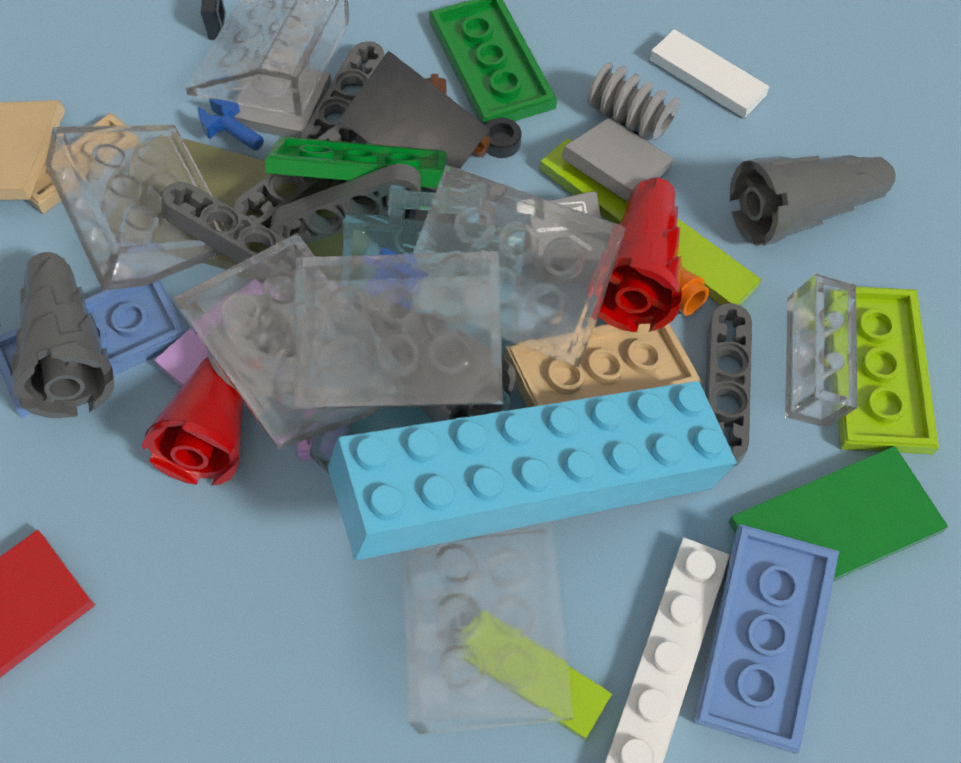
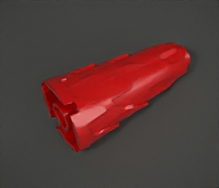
[588,177,682,332]

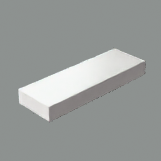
[650,29,769,118]

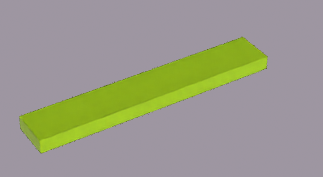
[540,138,762,305]

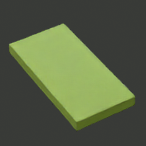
[826,285,939,455]

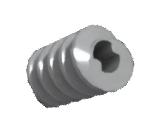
[587,63,680,141]

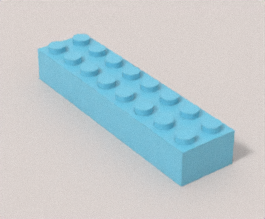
[328,381,737,561]

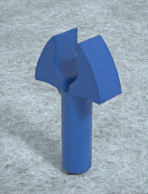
[198,98,264,151]

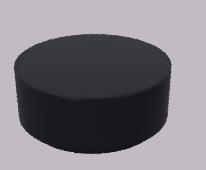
[485,118,522,158]

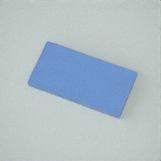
[0,268,186,418]
[693,524,839,754]

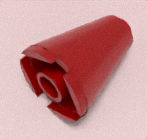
[142,357,244,486]

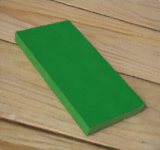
[429,0,557,125]
[265,136,447,189]
[728,446,949,582]

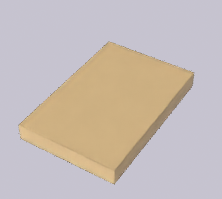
[0,100,65,200]

